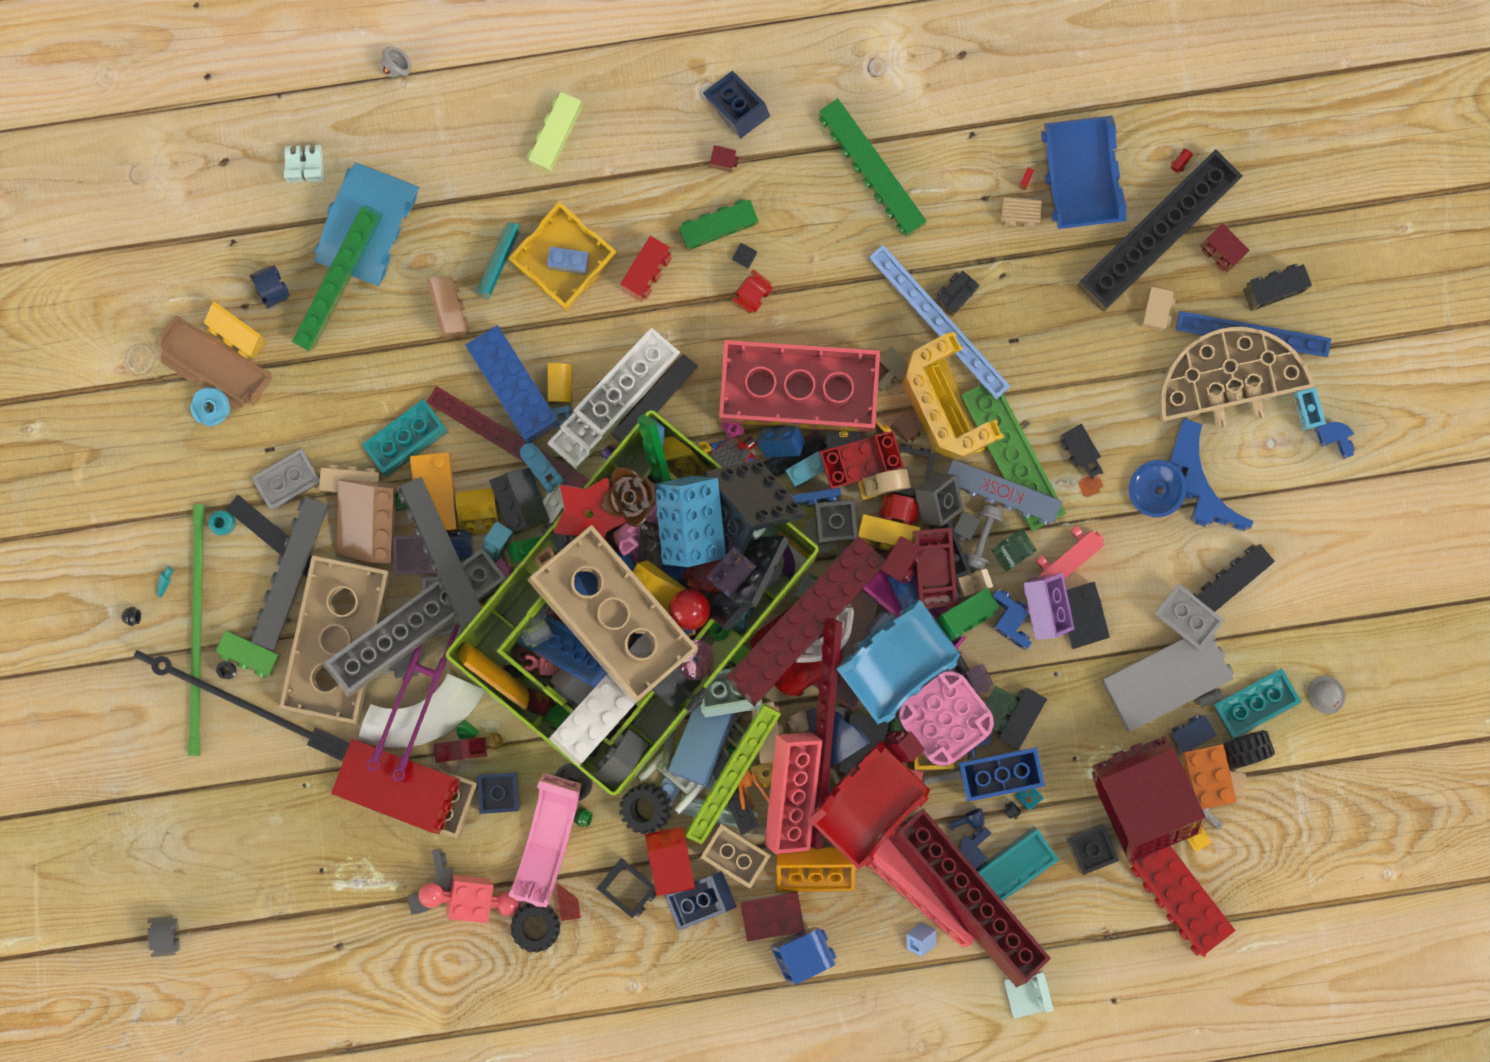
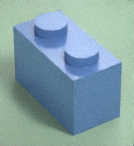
[547,247,589,275]

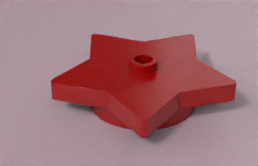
[553,477,626,538]

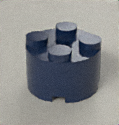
[249,265,290,309]

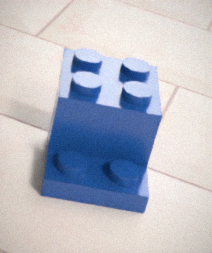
[992,589,1032,650]

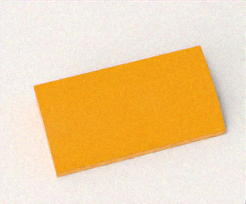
[457,642,529,710]

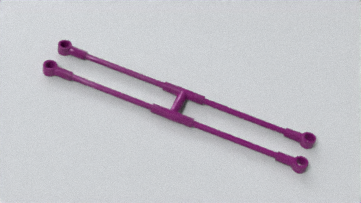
[367,623,460,781]

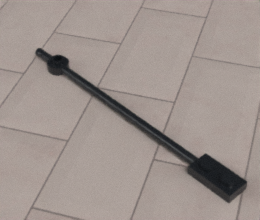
[134,650,350,761]

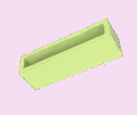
[527,92,583,173]

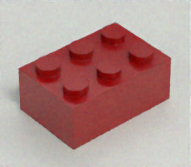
[620,235,672,302]

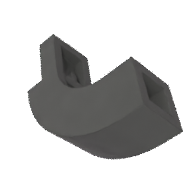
[408,849,453,915]

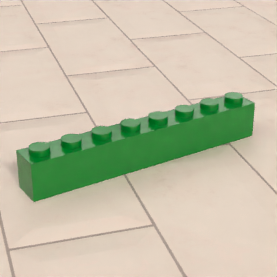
[818,98,927,237]
[292,205,384,351]

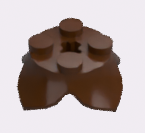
[601,467,655,527]

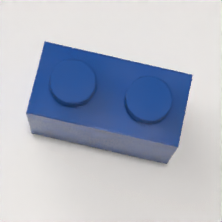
[757,426,805,457]

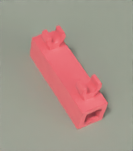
[1035,526,1105,579]
[517,646,560,676]

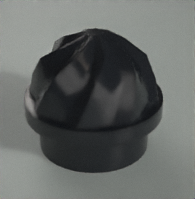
[121,607,141,626]

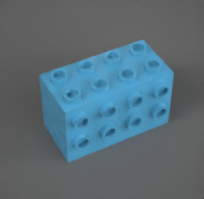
[654,476,726,567]

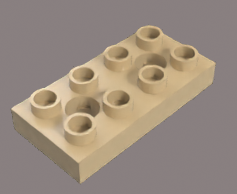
[528,525,698,704]
[279,556,391,724]

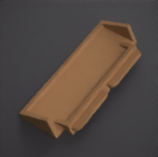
[158,315,273,409]

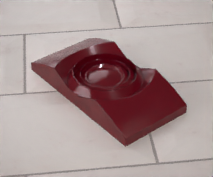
[912,527,958,608]

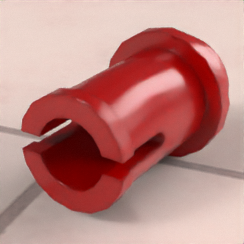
[1170,148,1193,173]

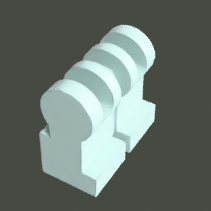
[284,144,324,183]

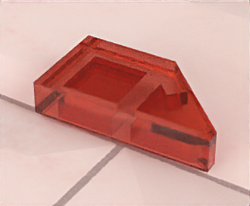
[557,884,581,921]

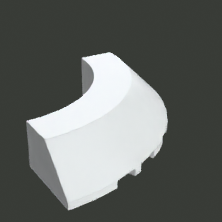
[358,674,485,748]

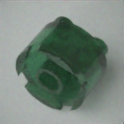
[991,528,1037,572]

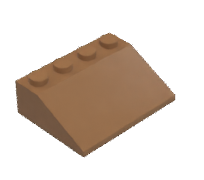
[336,479,397,564]

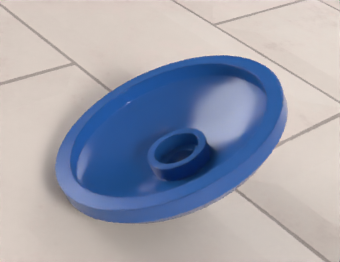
[1129,460,1187,518]

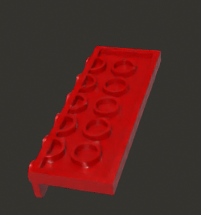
[1130,846,1236,958]

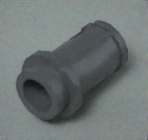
[1197,689,1223,708]

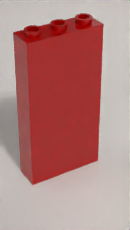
[331,739,460,834]

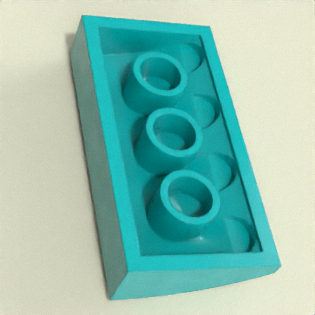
[362,399,448,478]
[1214,668,1302,740]

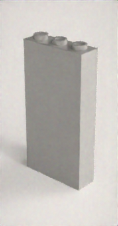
[1101,634,1234,732]

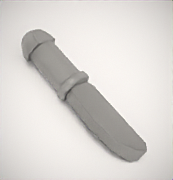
[661,732,674,773]
[922,769,960,785]

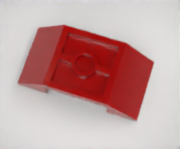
[819,430,904,489]

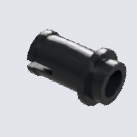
[955,649,970,674]

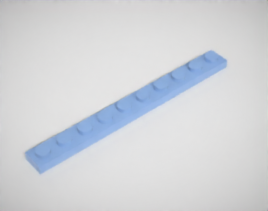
[869,245,1010,400]

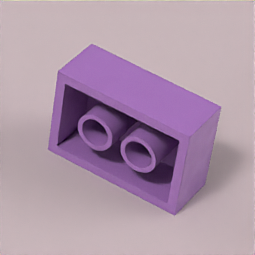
[1024,572,1074,640]

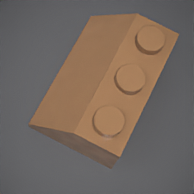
[427,276,470,340]

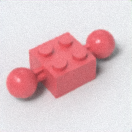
[419,875,521,923]

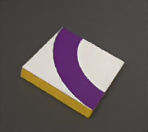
[777,530,811,579]

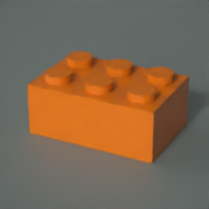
[1181,744,1237,809]

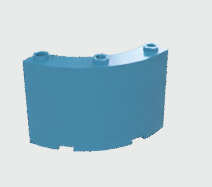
[314,162,419,286]
[837,599,960,724]

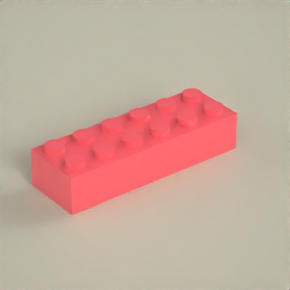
[765,732,822,854]

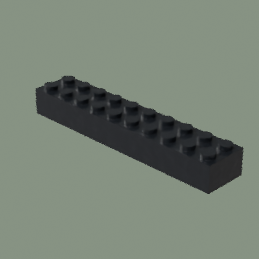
[1077,149,1243,312]

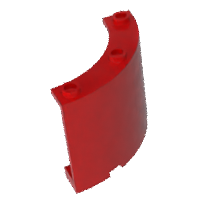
[808,741,930,870]

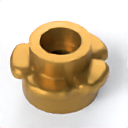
[486,732,504,750]

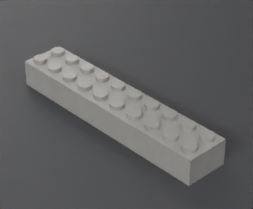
[324,548,506,698]

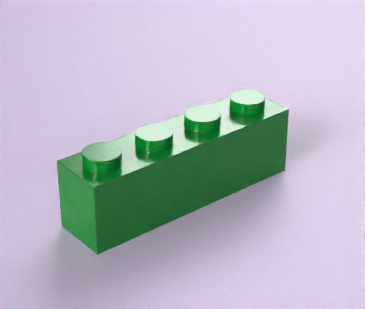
[679,199,758,251]

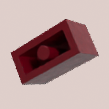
[882,731,925,762]

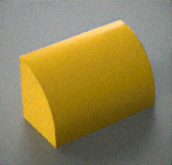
[548,363,572,404]

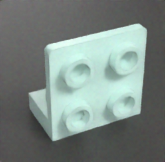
[1004,971,1054,1018]

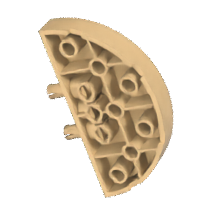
[1158,327,1315,429]

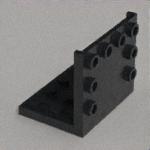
[703,459,806,570]

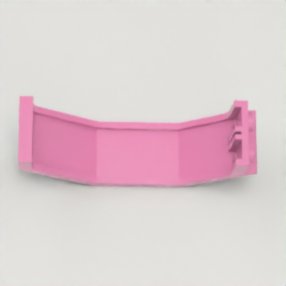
[509,773,581,908]

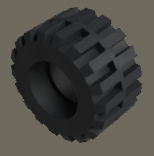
[1223,730,1275,769]
[619,783,672,834]
[510,903,561,953]

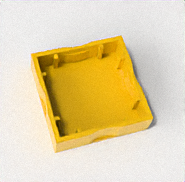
[508,202,618,312]

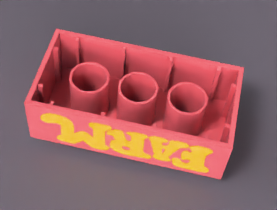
[719,340,880,434]

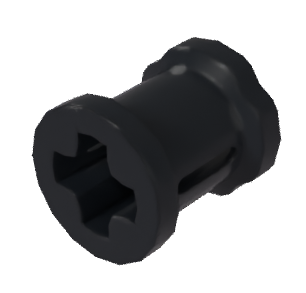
[216,661,237,679]

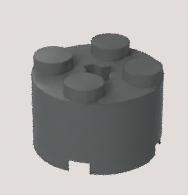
[148,916,180,957]

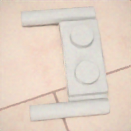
[638,749,705,814]

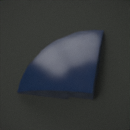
[807,707,870,767]

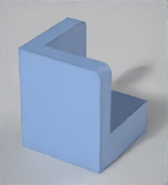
[906,923,937,957]

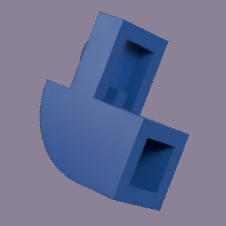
[1315,422,1355,459]

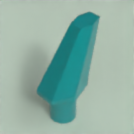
[157,566,174,597]

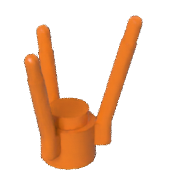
[738,770,770,810]

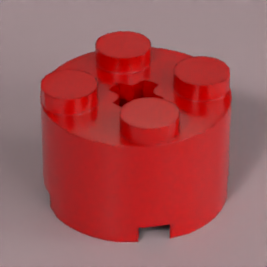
[731,269,774,314]
[879,493,919,526]

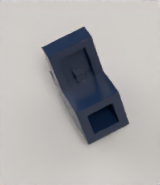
[959,827,992,869]

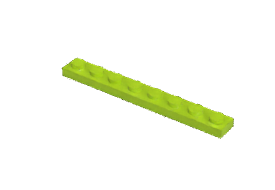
[685,703,781,845]

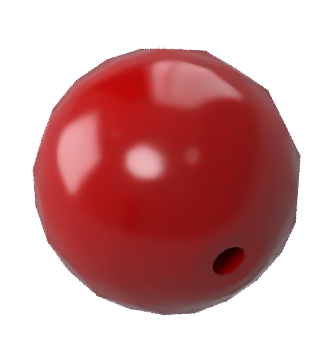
[668,589,710,631]

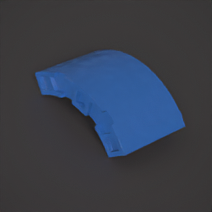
[1041,115,1127,229]

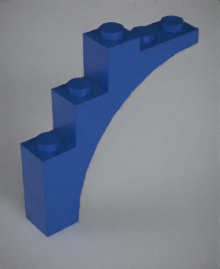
[1168,419,1253,532]

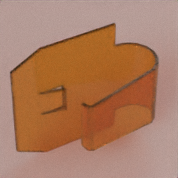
[1078,476,1104,497]

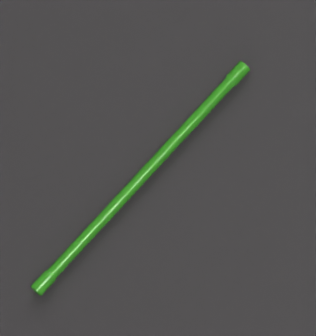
[188,504,205,756]

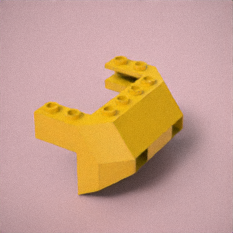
[902,332,1004,461]

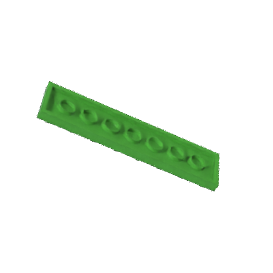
[960,384,1066,532]

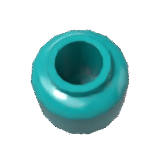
[208,510,236,536]

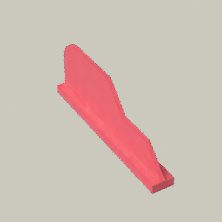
[868,823,975,948]

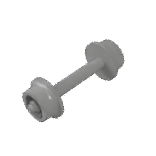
[965,504,1003,571]

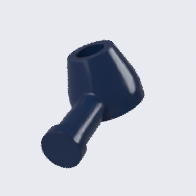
[948,808,985,830]

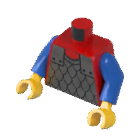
[698,436,757,467]

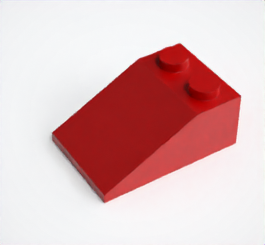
[645,826,695,896]

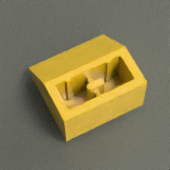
[456,488,499,535]

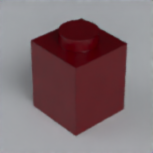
[709,145,739,173]

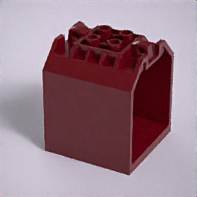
[1091,736,1206,863]

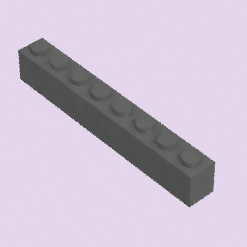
[398,477,482,630]
[250,497,329,650]

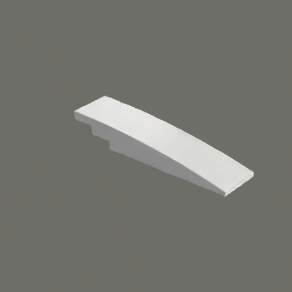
[548,328,680,469]

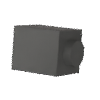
[954,511,980,543]

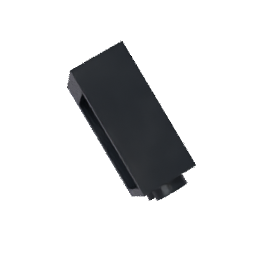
[892,444,935,499]
[596,858,656,918]

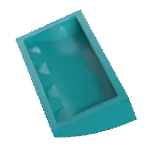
[475,222,520,300]
[976,826,1059,901]

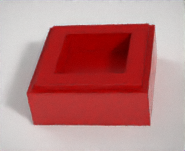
[1018,167,1034,190]

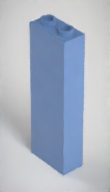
[668,665,738,787]

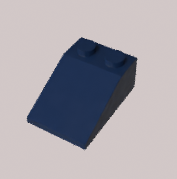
[703,70,770,139]
[665,871,737,931]

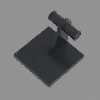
[652,663,709,714]

